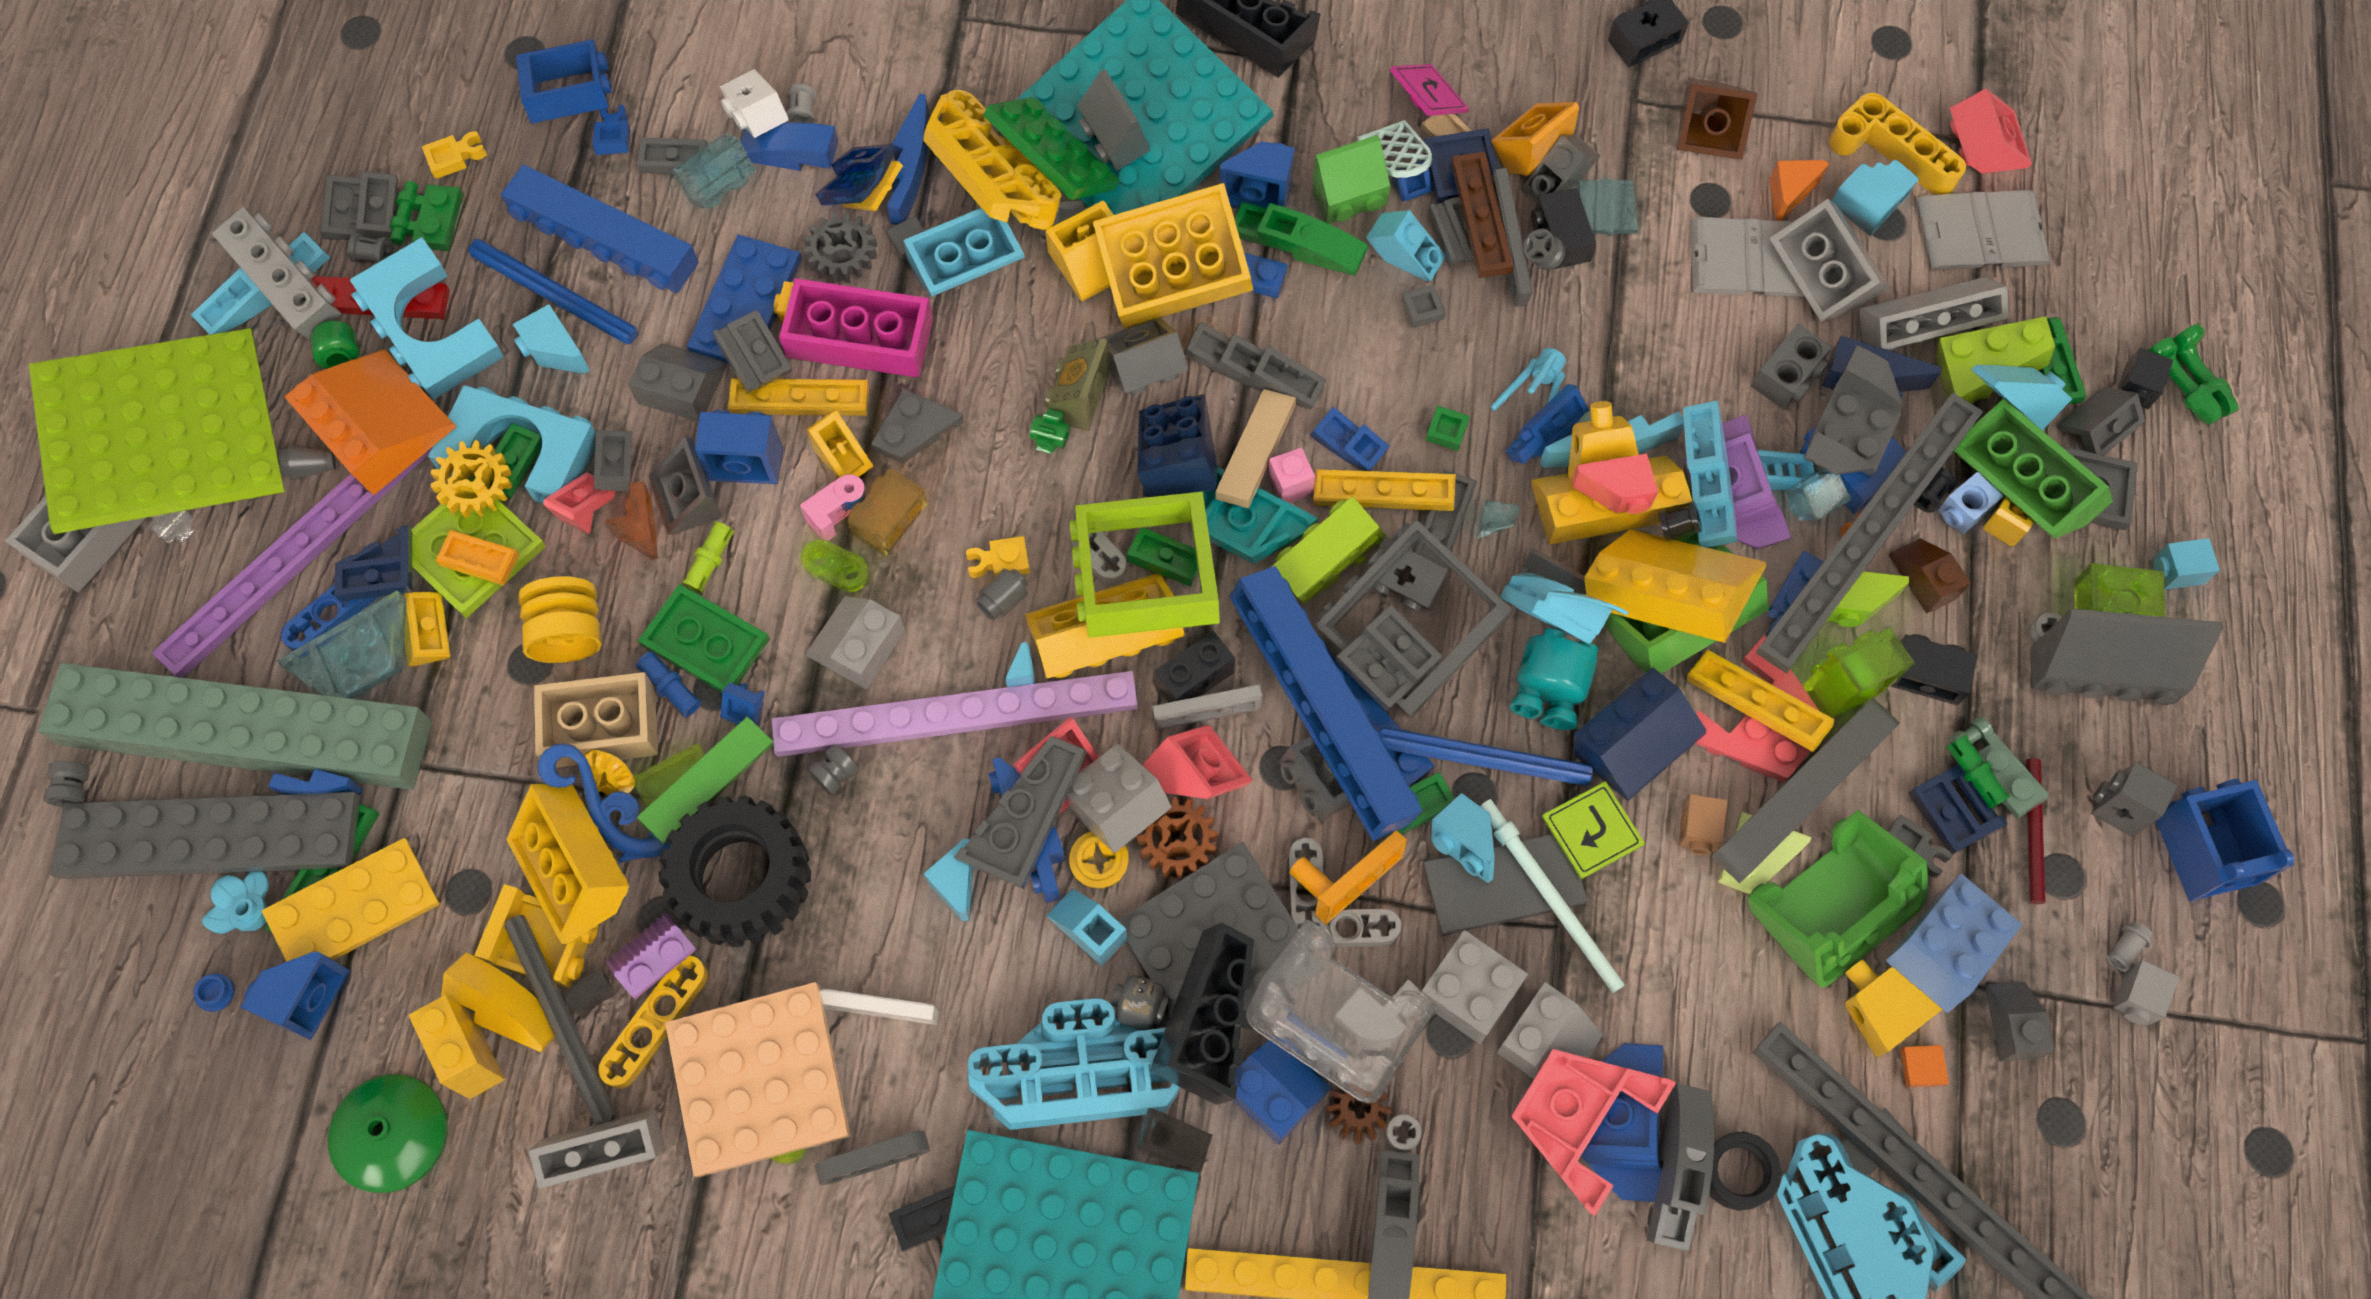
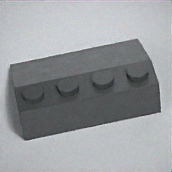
[2030,609,2223,705]

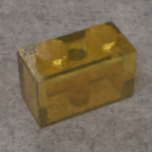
[847,468,928,557]

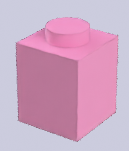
[1268,447,1315,503]

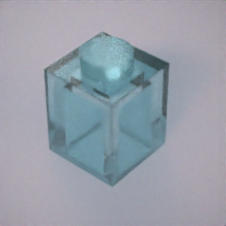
[1785,470,1851,521]

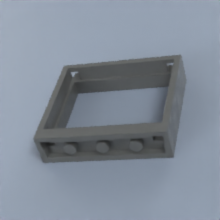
[1316,519,1513,717]

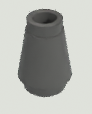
[279,445,336,479]

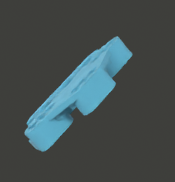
[967,998,1181,1130]
[1776,1132,1937,1299]

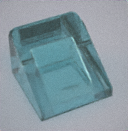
[1478,501,1520,538]

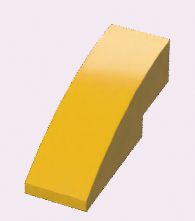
[441,952,555,1052]

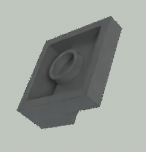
[1279,737,1350,820]

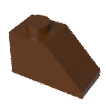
[1889,538,1971,613]

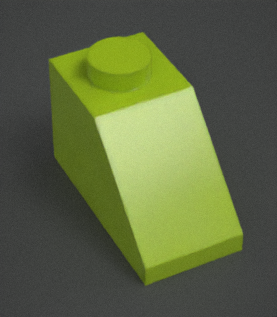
[1827,571,1909,627]

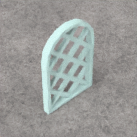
[1357,120,1432,178]

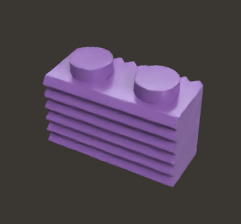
[606,913,697,999]

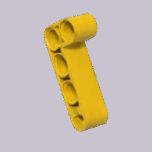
[1829,93,1966,195]

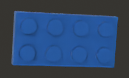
[687,234,802,365]

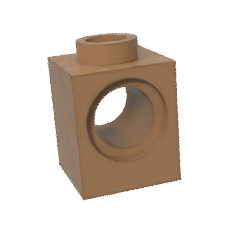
[1678,794,1727,855]

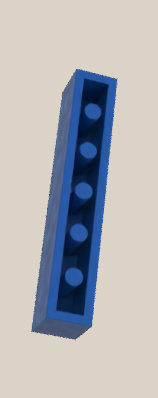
[501,164,699,293]

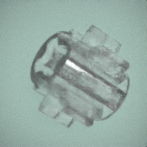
[147,510,195,544]

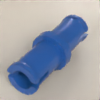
[636,651,702,718]

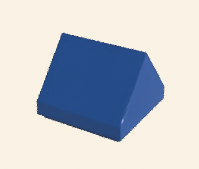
[1391,160,1433,202]

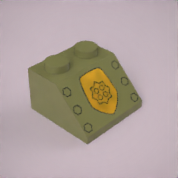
[1044,338,1110,432]

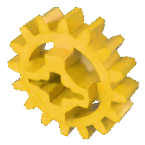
[430,440,512,518]

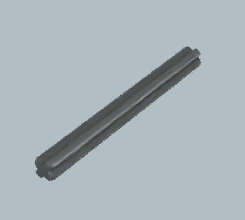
[505,915,616,1125]

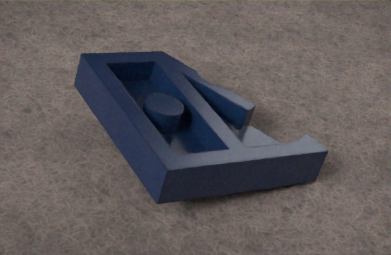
[335,525,412,602]

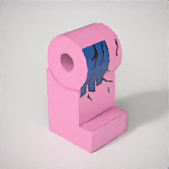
[800,475,867,543]

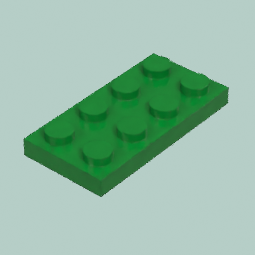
[983,97,1119,200]

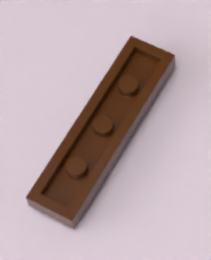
[1451,152,1514,278]

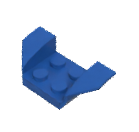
[1581,1043,1663,1202]

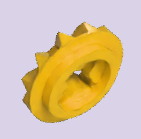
[579,750,635,796]
[1069,832,1129,890]

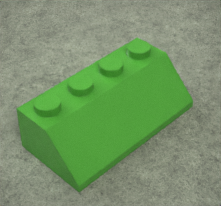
[1954,399,2113,539]

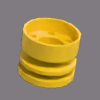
[518,576,602,663]

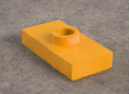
[435,530,519,586]

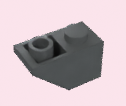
[1522,135,1600,201]

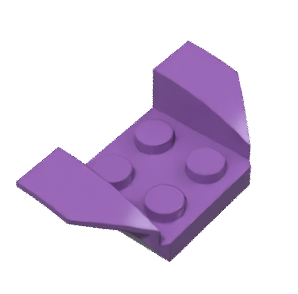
[1683,415,1791,549]

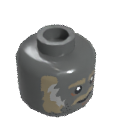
[1111,975,1170,1030]

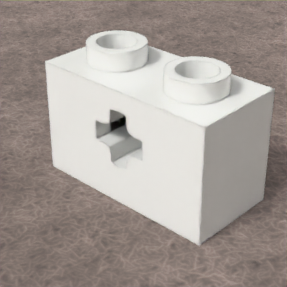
[720,69,789,138]

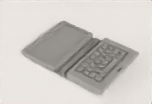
[1917,190,2051,270]
[1691,217,1805,297]

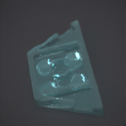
[277,590,407,699]

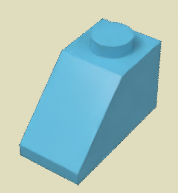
[513,304,590,374]

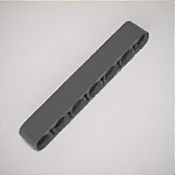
[1712,698,1900,884]

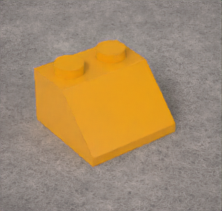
[1491,102,1579,176]

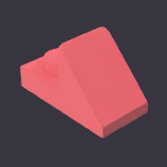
[543,472,615,534]

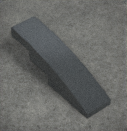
[1184,322,1327,409]

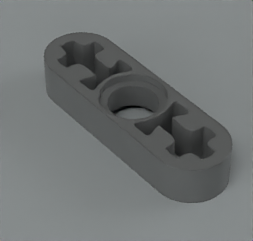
[815,1131,930,1185]

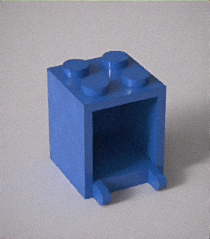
[2156,778,2294,902]

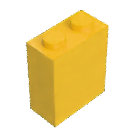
[409,995,505,1099]

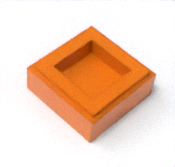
[1900,1045,1949,1088]

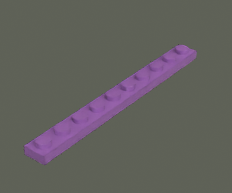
[152,448,432,678]

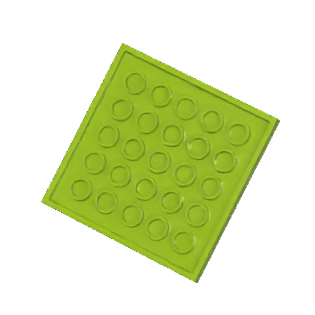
[28,328,285,534]

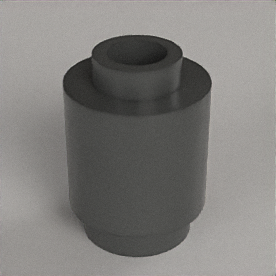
[975,568,1028,621]

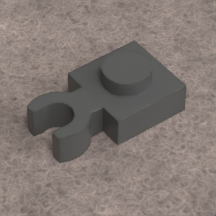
[1887,814,1953,878]

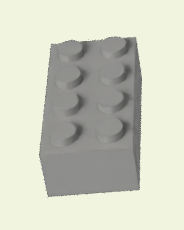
[5,496,145,593]

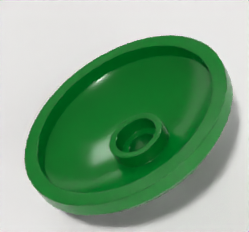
[327,1074,448,1193]

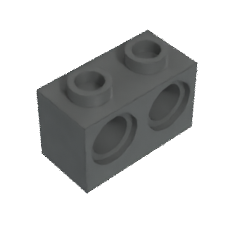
[1751,324,1832,410]

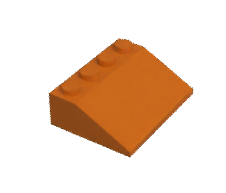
[284,349,456,495]

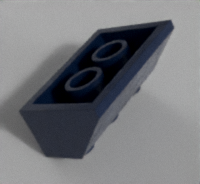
[1574,667,1706,801]

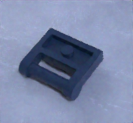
[1909,764,2008,855]

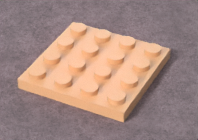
[665,982,851,1177]

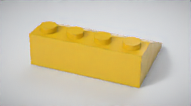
[1093,183,1253,328]
[1584,529,1766,643]

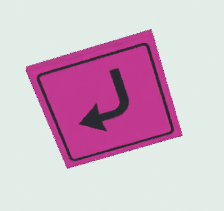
[1390,64,1469,116]

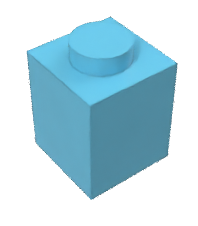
[2153,538,2220,590]

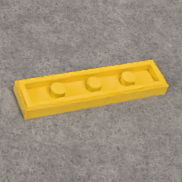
[728,378,869,416]
[1313,469,1456,511]
[1687,649,1834,752]

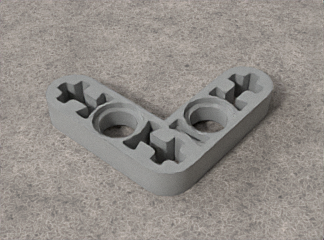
[1288,838,1401,948]

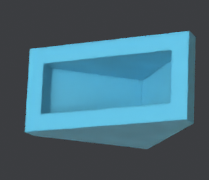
[924,839,973,921]

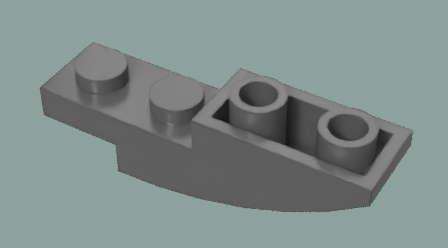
[1647,1082,1715,1252]
[1367,1150,1420,1299]

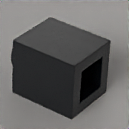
[2118,348,2173,409]

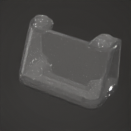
[1246,919,1439,1103]

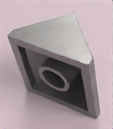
[649,437,722,535]

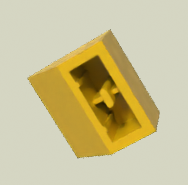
[1045,200,1114,302]

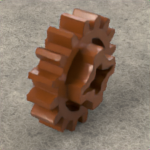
[1137,797,1218,880]

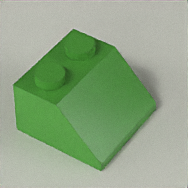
[1312,135,1390,224]

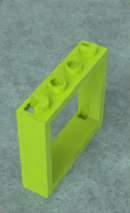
[1069,491,1220,638]

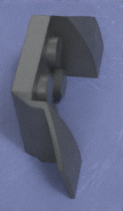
[1804,345,1903,477]

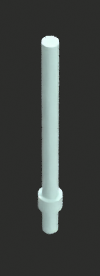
[1480,799,1625,994]

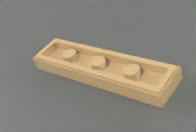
[1215,389,1296,508]

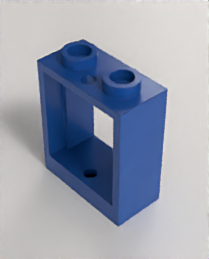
[516,39,612,124]

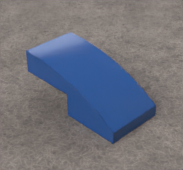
[1310,407,1390,471]
[268,769,362,796]

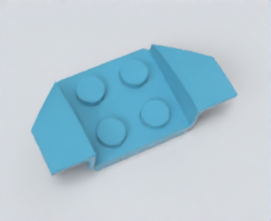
[1500,573,1628,644]

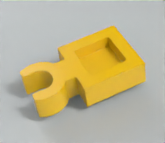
[421,131,487,179]
[966,536,1030,578]

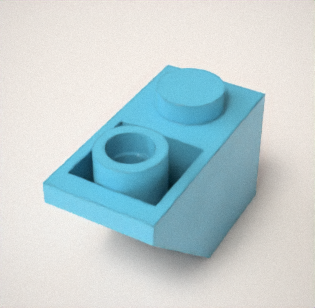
[1366,210,1446,281]
[1431,793,1495,883]
[1047,888,1127,967]

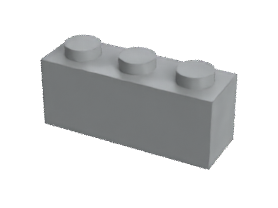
[529,1109,665,1189]

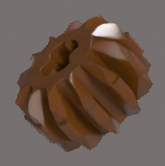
[1325,1076,1392,1145]

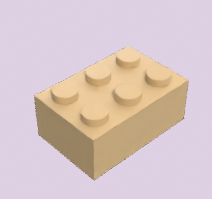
[534,672,658,768]

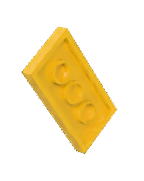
[261,838,441,962]

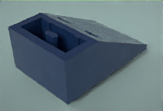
[1137,394,1218,497]

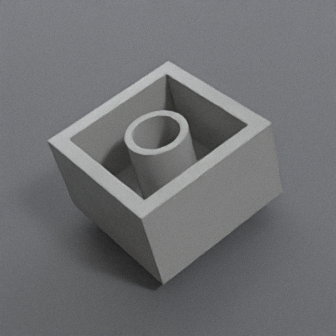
[1066,743,1172,853]
[1417,930,1528,1045]

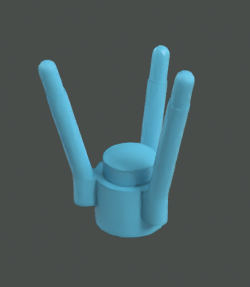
[1491,348,1566,411]

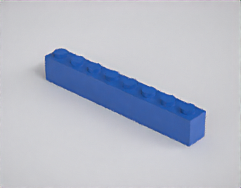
[1229,566,1423,841]

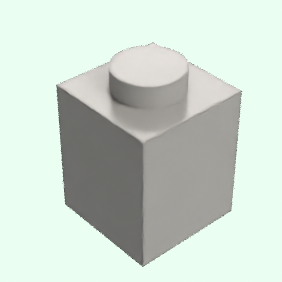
[2113,960,2179,1025]

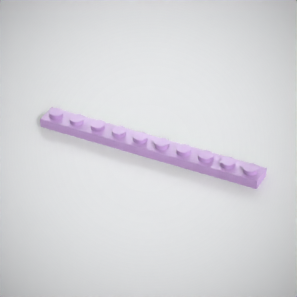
[772,671,1138,757]

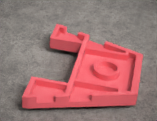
[1695,635,1820,783]
[1512,1049,1676,1216]

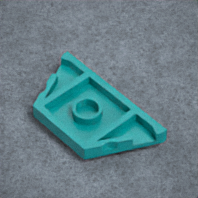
[1203,466,1319,564]

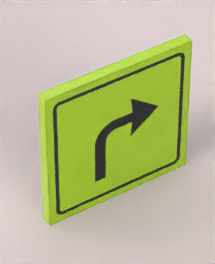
[1542,781,1645,880]

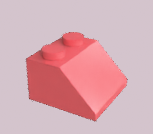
[1950,88,2032,174]

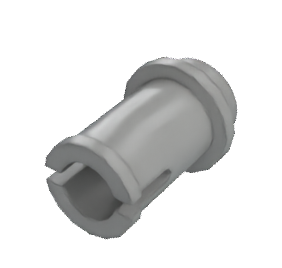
[2106,922,2152,972]

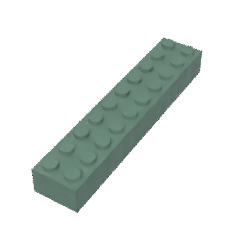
[38,663,432,790]

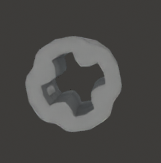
[786,84,816,123]

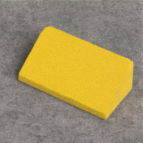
[399,592,450,666]

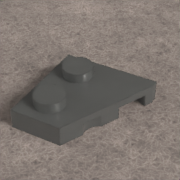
[871,389,963,463]

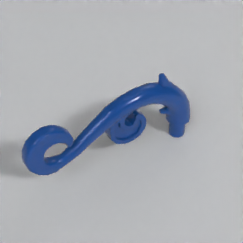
[538,743,670,863]

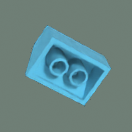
[903,208,1025,297]

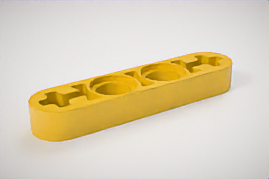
[598,956,708,1089]

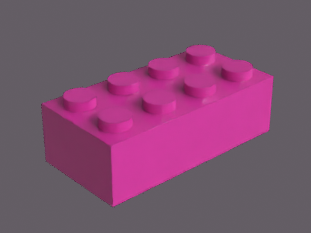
[779,278,933,378]

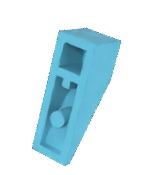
[1972,364,2072,431]

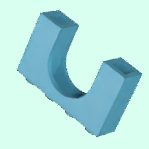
[350,237,504,400]
[428,385,596,504]

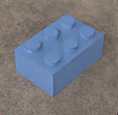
[1886,873,2023,1013]

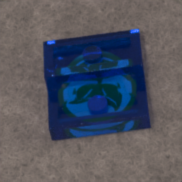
[815,144,895,205]

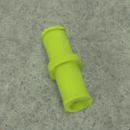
[682,521,735,594]

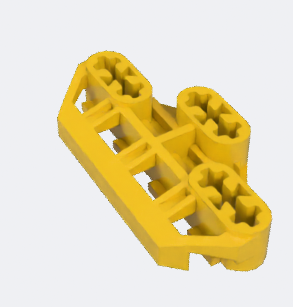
[923,90,1061,230]

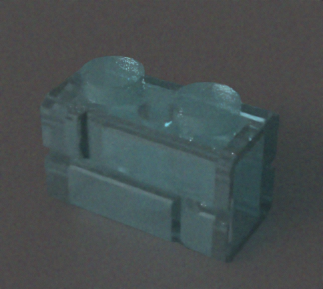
[672,133,755,208]

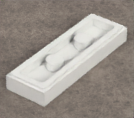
[820,989,939,1025]

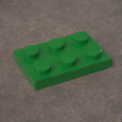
[638,584,770,693]

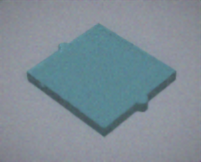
[1578,178,1638,237]

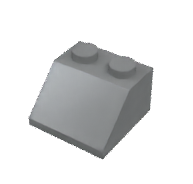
[806,596,905,690]
[1496,982,1603,1079]

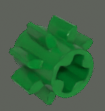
[1029,408,1071,454]

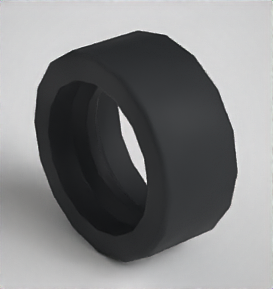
[1709,1131,1782,1211]

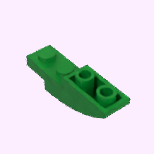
[1234,202,1368,276]

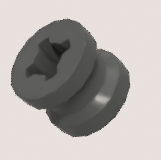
[1523,229,1565,270]

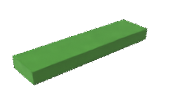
[637,716,773,846]

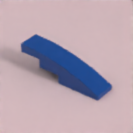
[887,93,929,226]

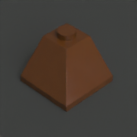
[1677,78,1758,159]

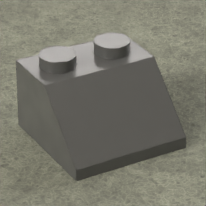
[1078,69,1150,171]
[1102,318,1189,394]
[628,343,727,422]

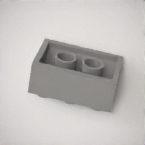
[1769,199,1889,322]

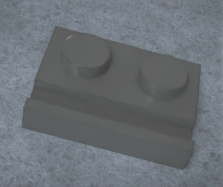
[1428,197,1474,267]
[713,310,792,395]

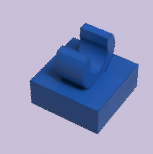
[720,682,765,725]

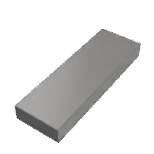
[1152,684,1262,731]

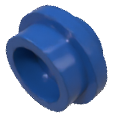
[194,973,235,1012]

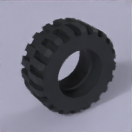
[658,796,811,947]

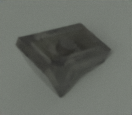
[1136,1108,1213,1173]

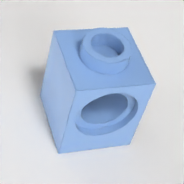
[1937,472,2003,535]

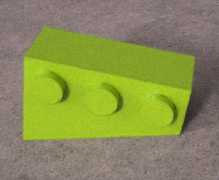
[1935,316,2055,404]
[1271,496,1389,604]

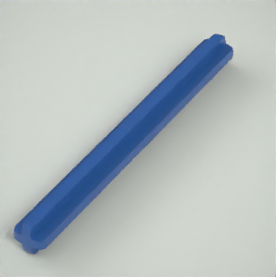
[468,239,638,344]
[1378,726,1593,786]

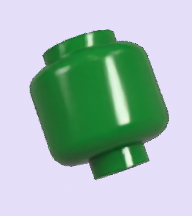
[310,320,360,369]

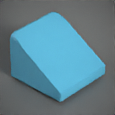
[1006,642,1035,687]

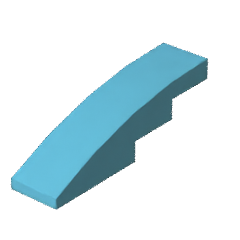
[191,232,331,335]
[1683,400,1738,548]
[1540,411,1684,468]

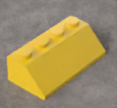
[1531,455,1692,545]
[1025,573,1185,678]
[506,784,629,944]

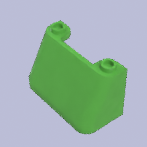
[1747,810,1928,988]

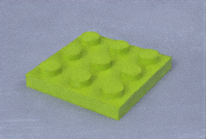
[411,476,546,618]

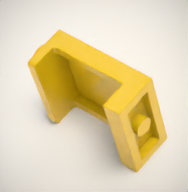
[474,884,599,989]

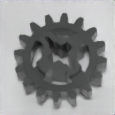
[803,212,877,283]

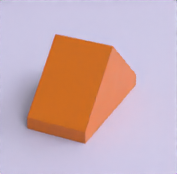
[1769,160,1829,221]

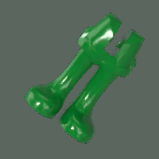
[2148,323,2239,425]

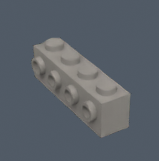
[211,207,341,340]
[1860,277,2008,350]

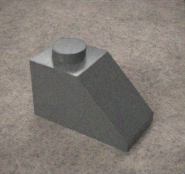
[1985,982,2055,1062]

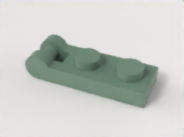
[1949,717,2049,819]

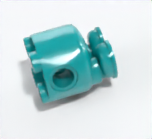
[1509,628,1598,730]

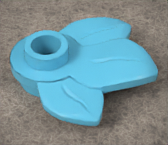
[201,871,269,934]

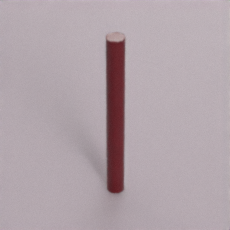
[2026,758,2046,904]

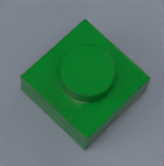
[1425,405,1470,451]

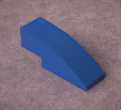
[736,123,839,171]

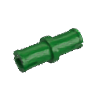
[1946,734,2010,809]

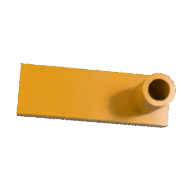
[1289,830,1407,925]

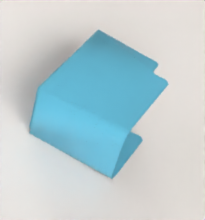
[1832,160,1919,236]

